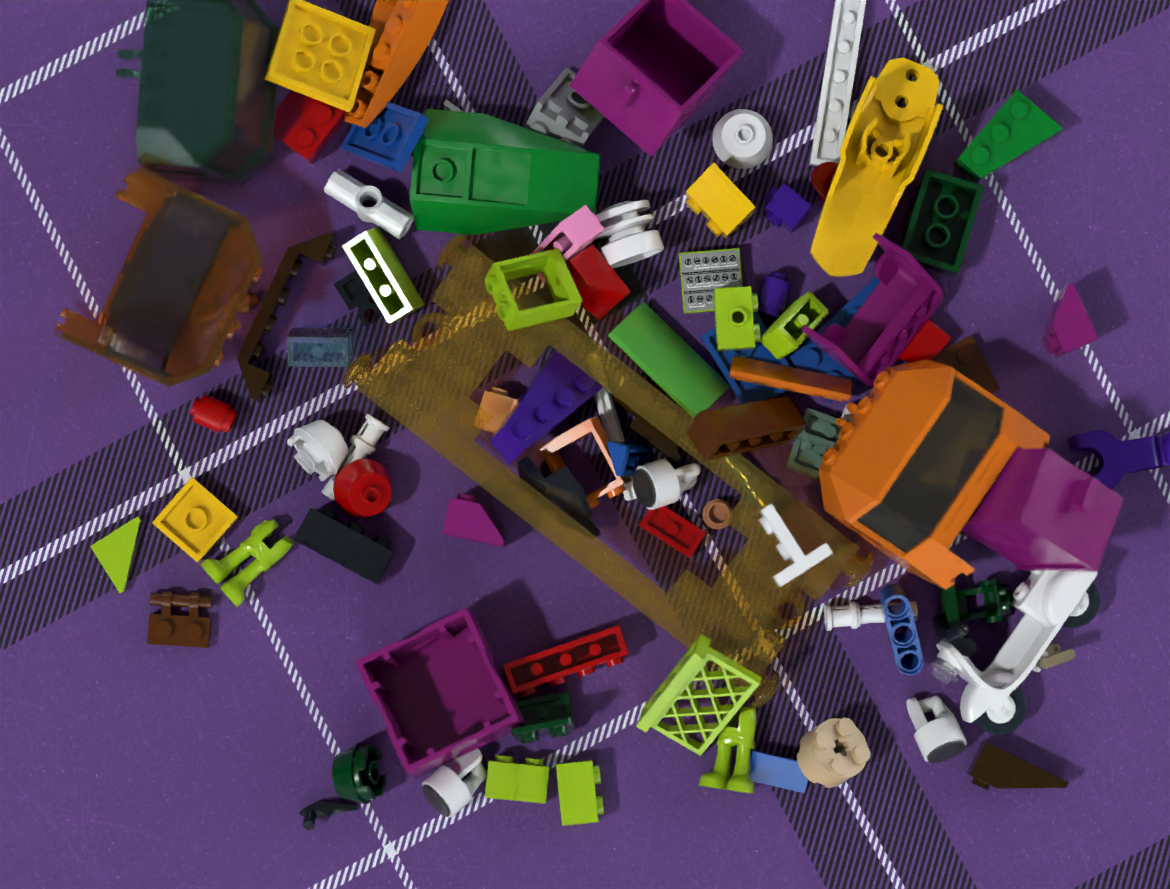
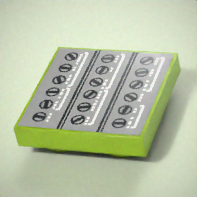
[679,248,743,314]

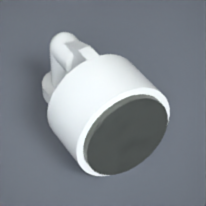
[633,459,701,510]
[906,696,967,763]
[422,749,487,818]

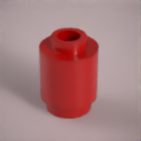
[190,394,238,433]

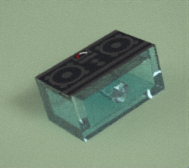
[287,327,354,367]

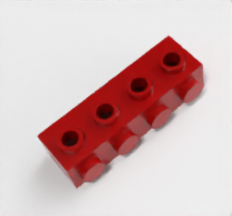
[503,625,629,697]

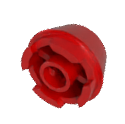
[333,459,392,518]

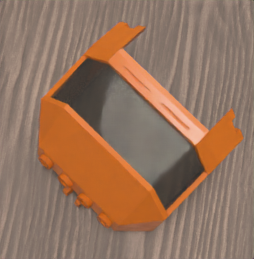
[818,359,1050,590]

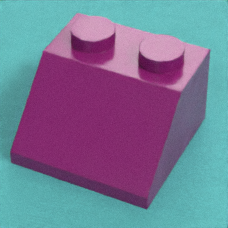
[1042,283,1098,358]
[442,493,505,547]

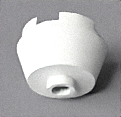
[712,109,773,169]
[287,420,348,481]

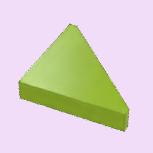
[90,516,142,594]

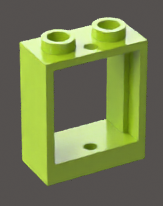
[485,248,582,331]

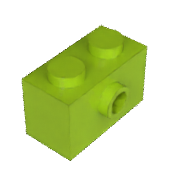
[713,286,760,352]

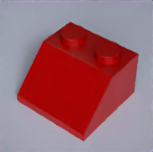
[263,90,345,165]

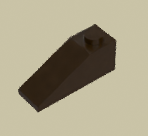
[967,741,1069,791]

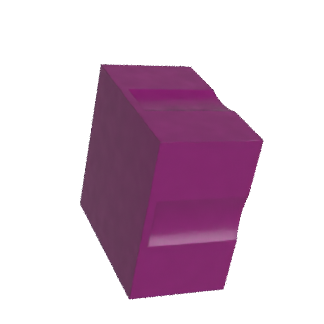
[355,608,526,778]

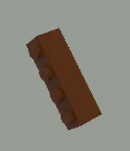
[686,396,807,461]

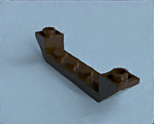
[237,233,338,403]

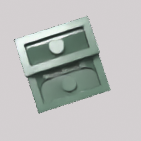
[785,408,841,480]

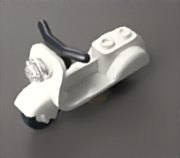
[930,570,1100,735]

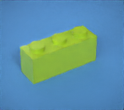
[342,227,425,324]

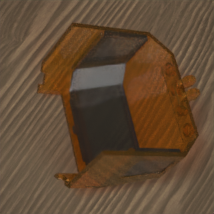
[53,167,263,387]

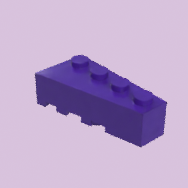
[490,341,603,464]

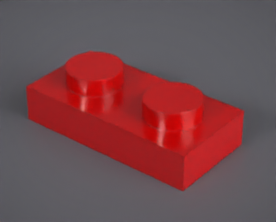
[639,506,706,559]

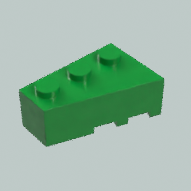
[954,90,1063,183]

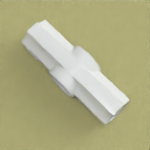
[324,169,414,239]

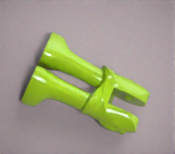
[200,519,294,608]
[698,703,757,794]

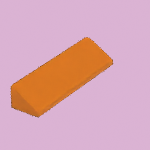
[729,356,852,403]

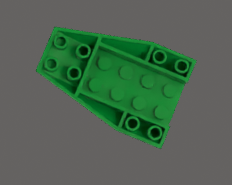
[410,109,601,235]

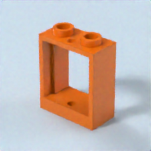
[538,416,632,509]

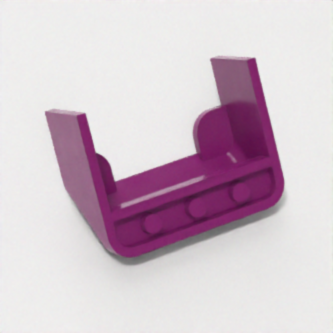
[801,233,943,386]

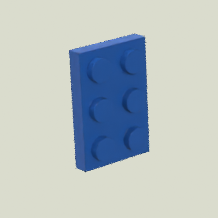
[340,102,429,173]
[700,312,790,405]

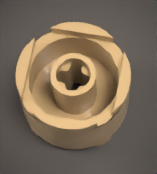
[797,718,871,788]

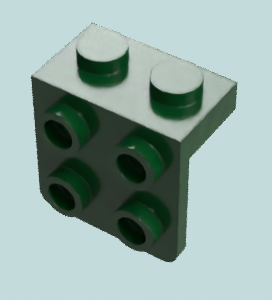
[511,691,575,744]

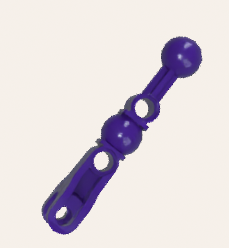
[1068,430,1170,490]

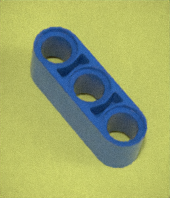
[879,584,924,675]

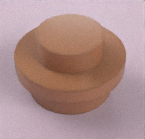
[702,499,733,530]

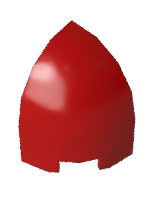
[899,319,951,363]

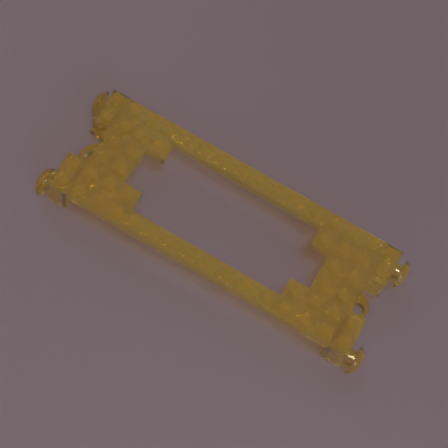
[343,234,874,708]

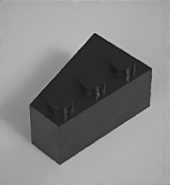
[293,507,396,584]

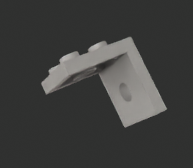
[524,67,605,148]

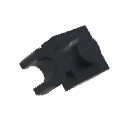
[334,270,382,326]

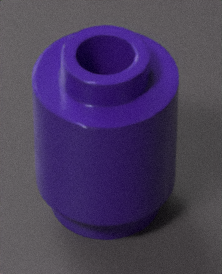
[757,272,792,319]

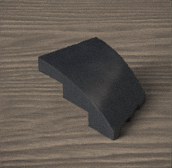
[518,456,600,539]

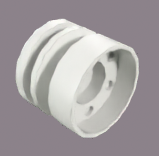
[596,200,664,269]

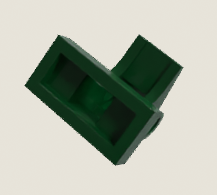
[939,578,1014,628]

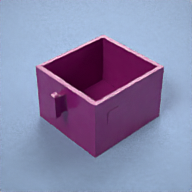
[569,0,744,157]
[950,448,1124,571]

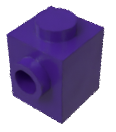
[763,183,812,233]

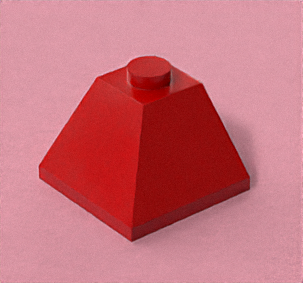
[566,244,631,321]

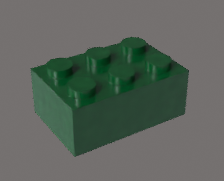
[900,168,984,277]

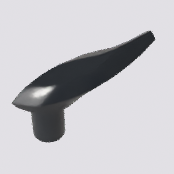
[299,802,358,830]

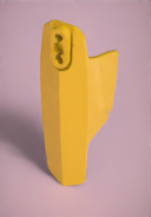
[810,58,943,277]

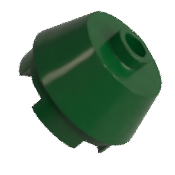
[332,743,386,804]

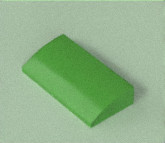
[608,302,730,419]

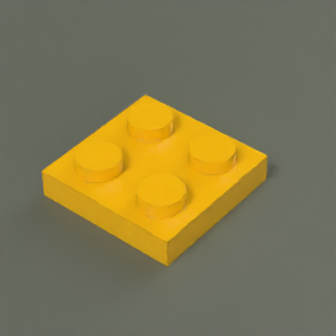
[152,477,239,563]

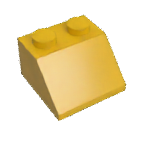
[685,163,755,239]

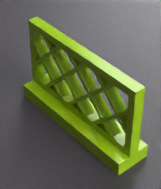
[636,634,762,756]

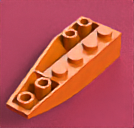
[344,0,449,128]

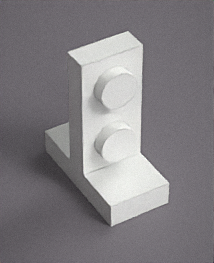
[758,504,833,587]

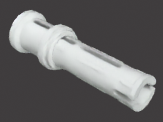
[321,413,390,501]
[824,601,918,631]

